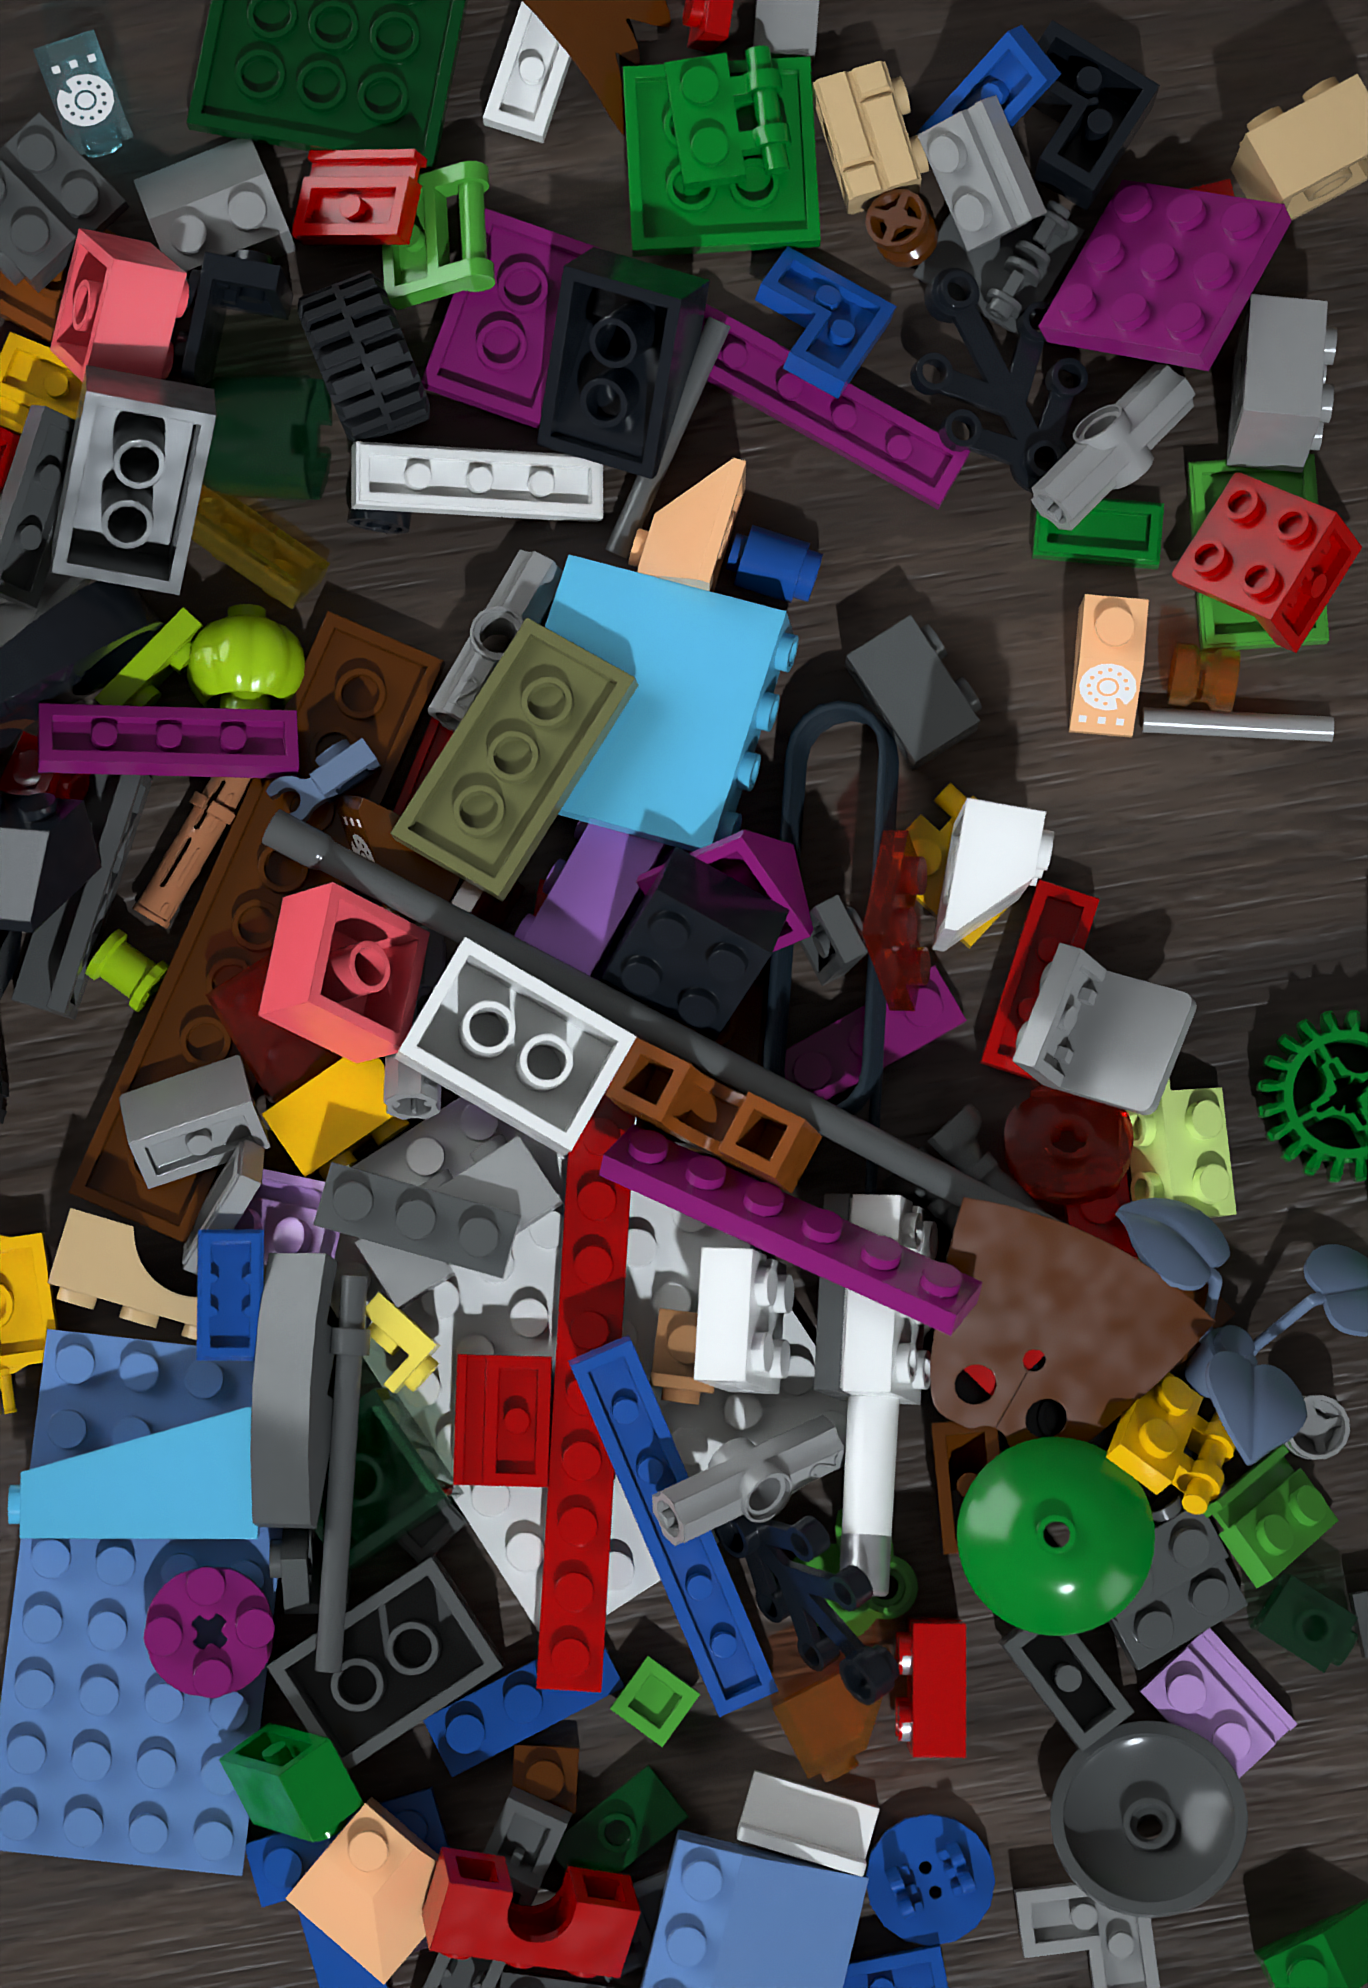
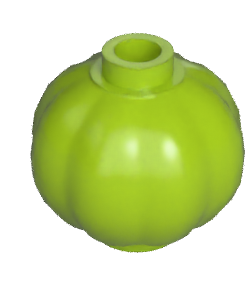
[186,604,305,710]

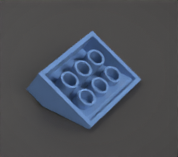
[640,1830,869,1988]

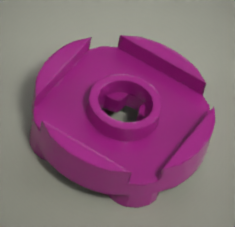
[143,1566,275,1699]

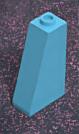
[8,1407,260,1539]

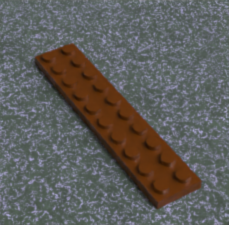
[68,611,445,1244]

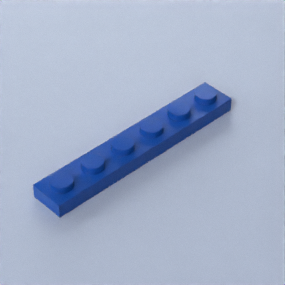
[568,1335,778,1717]

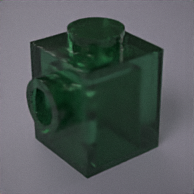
[1250,1573,1358,1673]

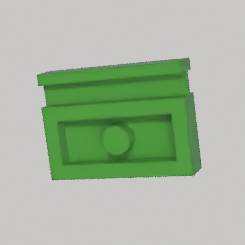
[1203,1444,1339,1588]

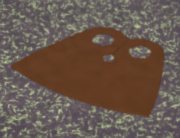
[930,1197,1216,1448]

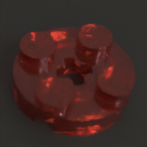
[1004,1084,1134,1205]

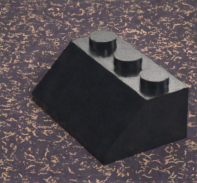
[0,791,102,933]

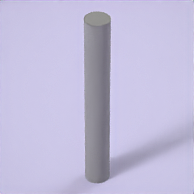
[1141,707,1334,742]

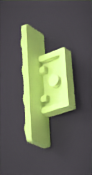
[1123,1079,1237,1262]

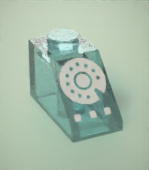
[33,29,134,157]

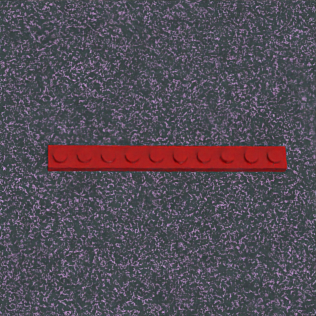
[536,1068,635,1692]

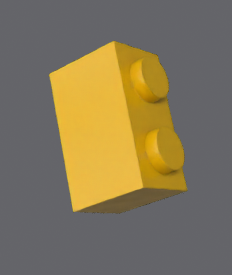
[261,1057,410,1182]

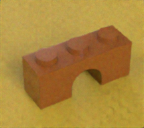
[605,1037,822,1194]

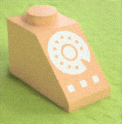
[1069,594,1149,738]

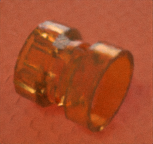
[1167,642,1241,713]

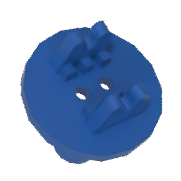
[866,1813,995,1946]

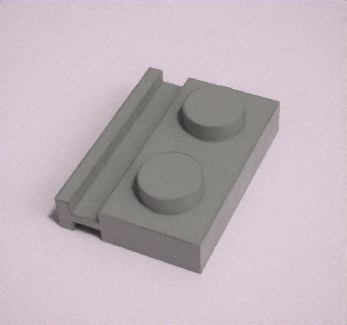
[917,95,1047,251]

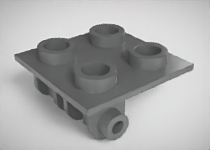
[913,201,1085,336]

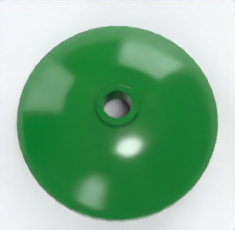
[957,1437,1155,1636]

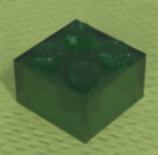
[314,1387,464,1570]

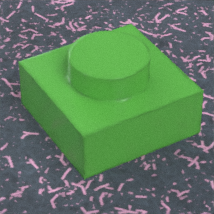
[610,1654,701,1747]

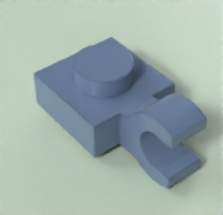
[266,738,381,822]

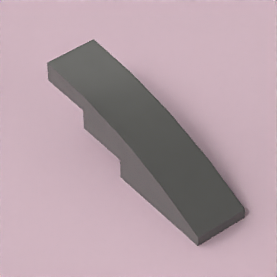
[250,1253,338,1529]
[423,1786,572,1988]

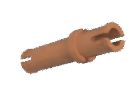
[132,777,253,929]

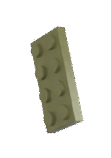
[390,617,639,902]

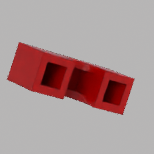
[422,1847,641,1979]

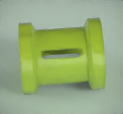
[85,929,169,1012]

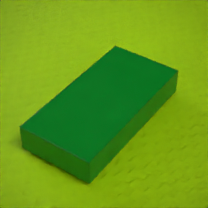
[1032,498,1164,570]

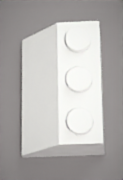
[932,798,1054,951]

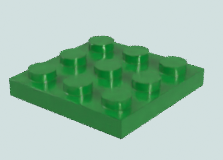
[623,57,821,257]

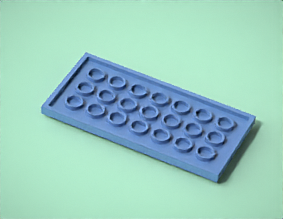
[0,1329,283,1876]

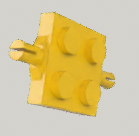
[0,1232,58,1415]

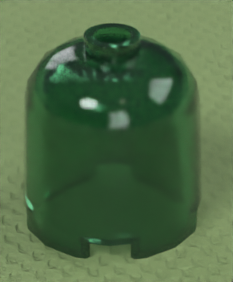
[202,374,333,503]

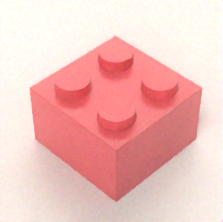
[50,228,189,382]
[258,882,430,1063]

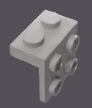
[1012,943,1197,1115]

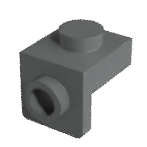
[269,1528,353,1614]

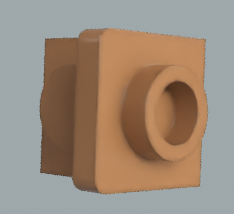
[649,1308,715,1405]

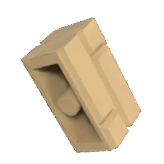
[812,61,929,214]

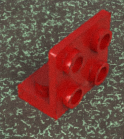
[1172,472,1362,653]

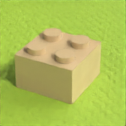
[1231,74,1368,220]

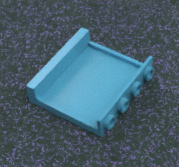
[545,554,799,852]

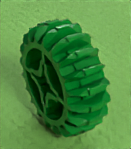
[1256,1010,1368,1183]

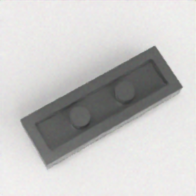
[0,405,75,608]
[313,1162,521,1279]

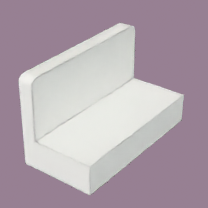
[737,1770,880,1877]

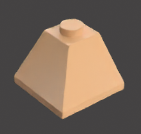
[628,458,746,592]
[285,1797,439,1985]

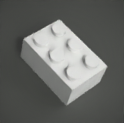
[394,937,637,1156]

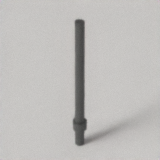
[315,1275,371,1673]

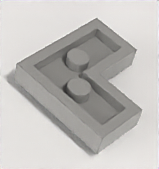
[1014,1882,1160,1988]

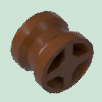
[865,189,939,267]

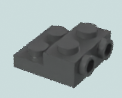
[0,112,129,293]
[1108,1491,1248,1671]

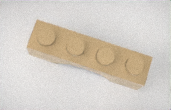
[48,1208,267,1340]

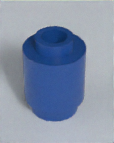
[726,525,823,603]

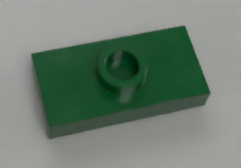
[554,1764,689,1873]

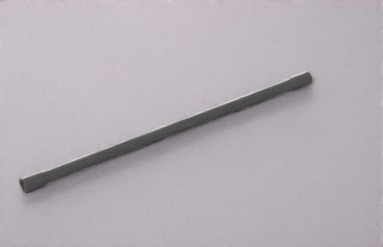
[262,809,1071,1226]

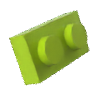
[94,607,204,706]

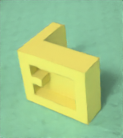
[365,1292,441,1393]

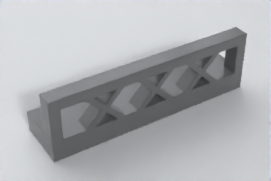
[11,774,153,1020]

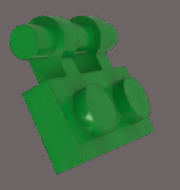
[664,45,792,191]

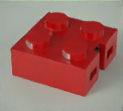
[895,1617,966,1758]

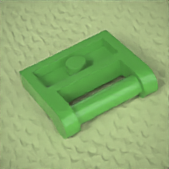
[382,161,495,310]

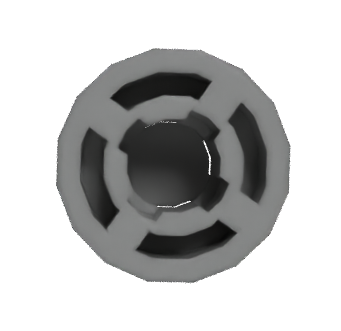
[1284,1395,1350,1460]

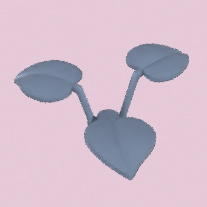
[1115,1198,1368,1466]

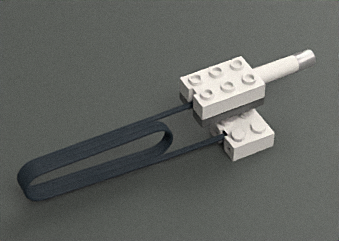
[694,700,938,1596]

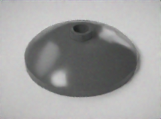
[1050,1721,1248,1918]

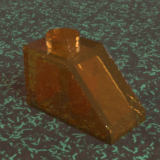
[772,1645,891,1782]

